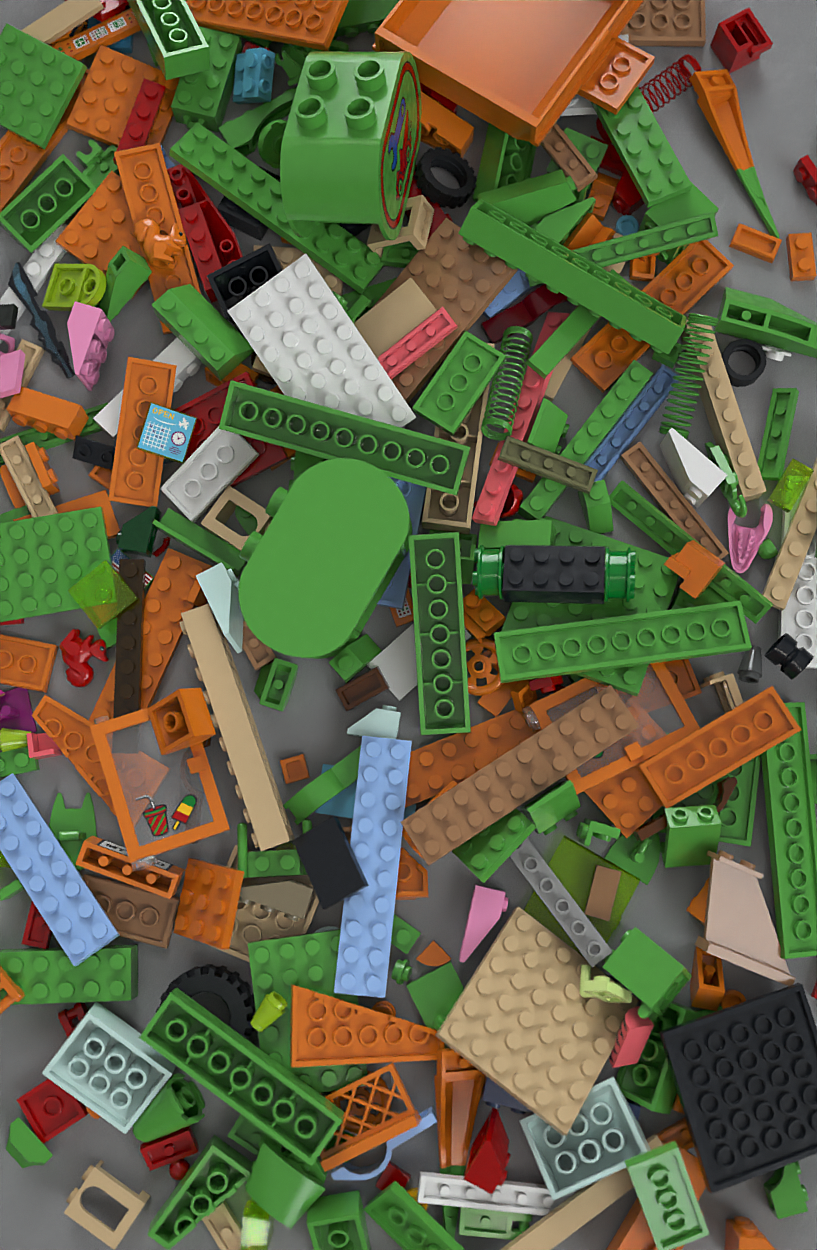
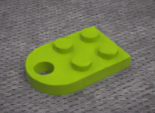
[42,264,106,311]

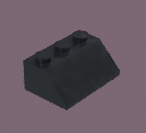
[207,243,284,324]

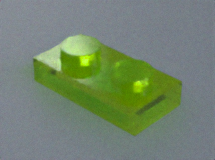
[767,459,814,513]

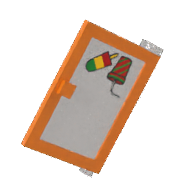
[522,662,700,795]
[90,707,230,871]

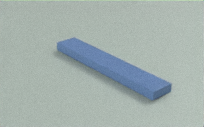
[584,364,681,482]

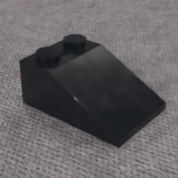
[217,165,280,241]

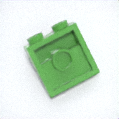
[546,127,608,192]

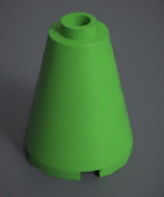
[133,1073,205,1143]

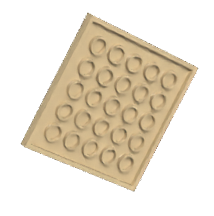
[435,906,639,1135]

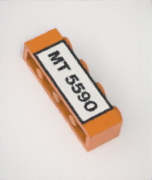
[75,835,185,899]

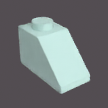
[347,705,401,739]

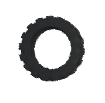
[414,147,477,209]

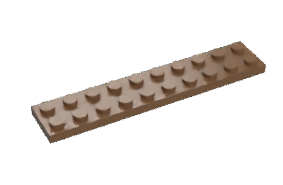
[400,685,640,866]

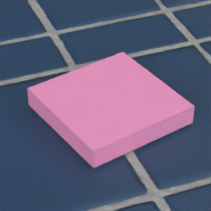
[0,350,26,398]

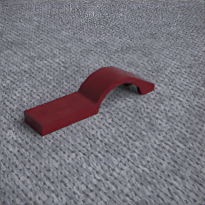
[481,284,569,344]

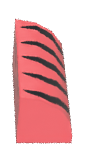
[609,1006,654,1068]

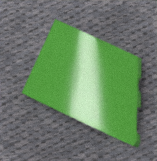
[245,1139,325,1229]

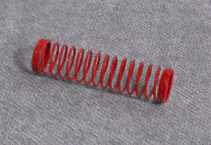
[596,54,702,144]

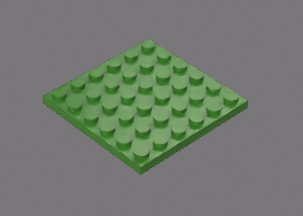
[501,516,679,696]

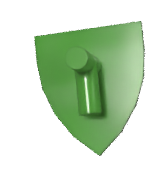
[604,824,660,885]

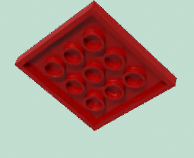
[173,371,289,487]

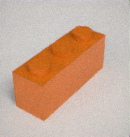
[6,386,89,440]

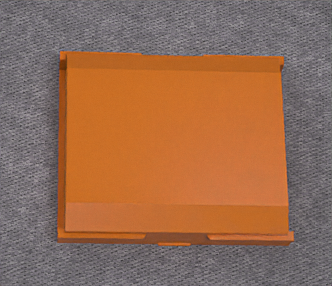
[372,0,644,147]

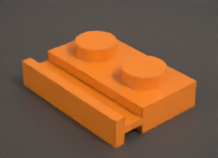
[463,589,506,644]

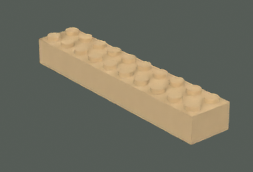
[180,604,295,851]

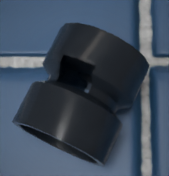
[764,633,814,680]

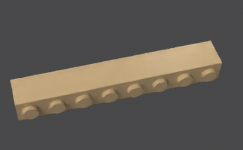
[680,314,767,502]

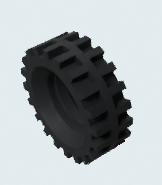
[156,964,256,1041]

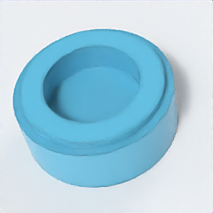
[615,215,639,236]

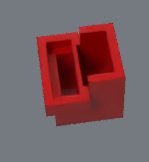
[710,7,773,74]

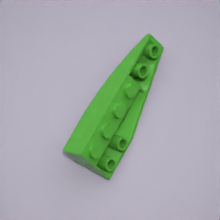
[714,287,817,358]

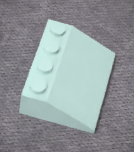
[42,1002,176,1134]
[520,1077,651,1201]

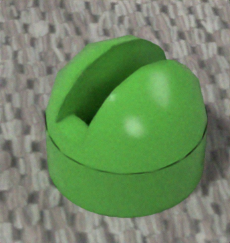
[758,538,778,559]

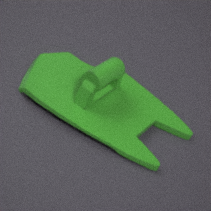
[49,793,97,871]

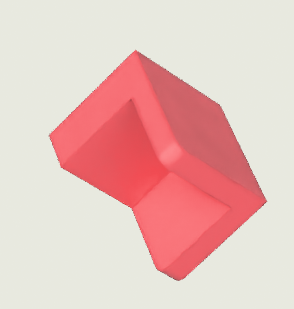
[27,733,62,759]

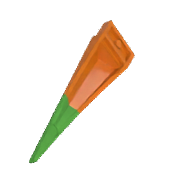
[689,69,780,239]
[434,1048,486,1239]

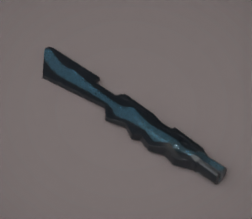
[8,262,75,378]

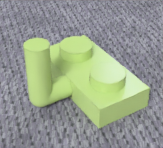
[579,965,632,1003]

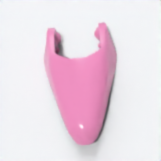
[727,499,773,573]

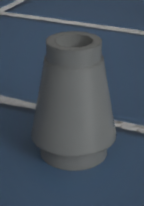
[737,645,762,683]

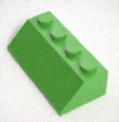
[473,123,537,202]
[0,154,97,254]
[151,284,254,381]
[616,1001,702,1114]

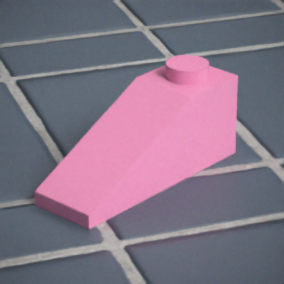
[459,884,509,962]

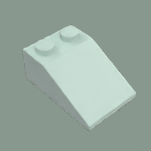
[196,562,244,653]

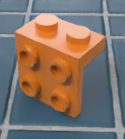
[0,442,60,508]

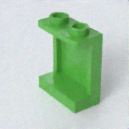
[660,805,721,868]

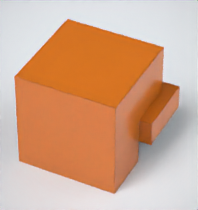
[664,540,725,599]

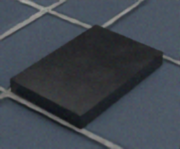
[292,816,369,910]

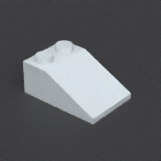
[659,428,728,508]

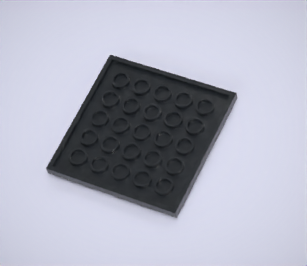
[659,983,817,1194]

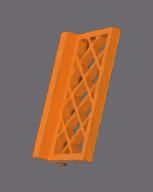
[320,1062,422,1172]

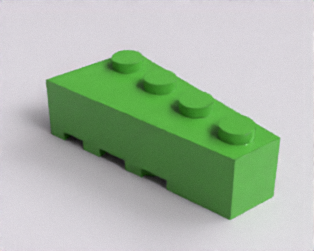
[147,1134,253,1250]

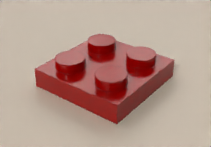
[16,1078,89,1144]

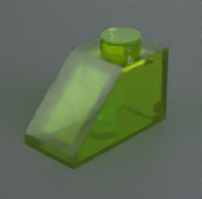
[241,1198,274,1250]

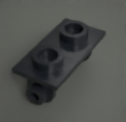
[72,435,115,470]

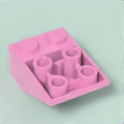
[67,302,114,391]

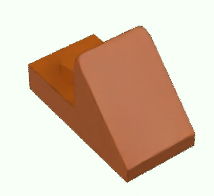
[587,172,620,221]

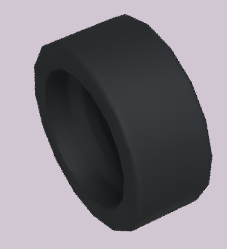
[721,339,766,387]

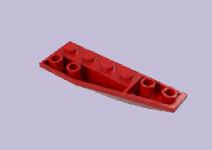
[167,164,243,303]

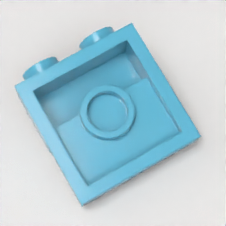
[233,48,275,104]

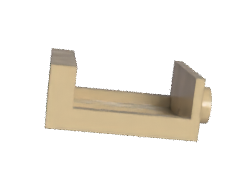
[367,195,434,258]
[200,485,273,551]
[699,671,743,713]
[64,1160,150,1250]

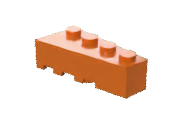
[420,91,474,158]

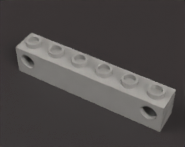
[509,838,613,967]

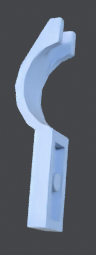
[331,1106,437,1180]

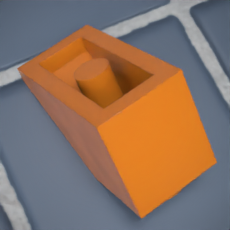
[690,946,725,1011]

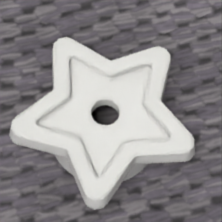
[762,345,791,361]

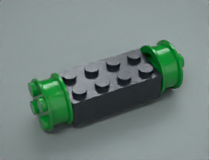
[472,545,636,604]

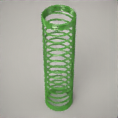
[658,313,719,439]
[481,326,533,441]

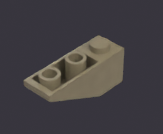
[239,879,315,921]

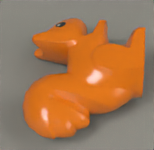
[134,218,187,271]

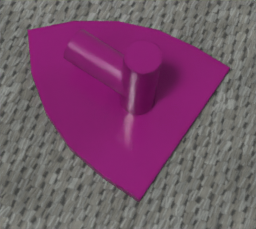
[0,687,37,733]

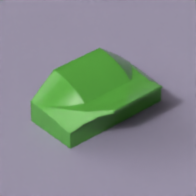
[254,658,299,712]
[6,1117,53,1168]

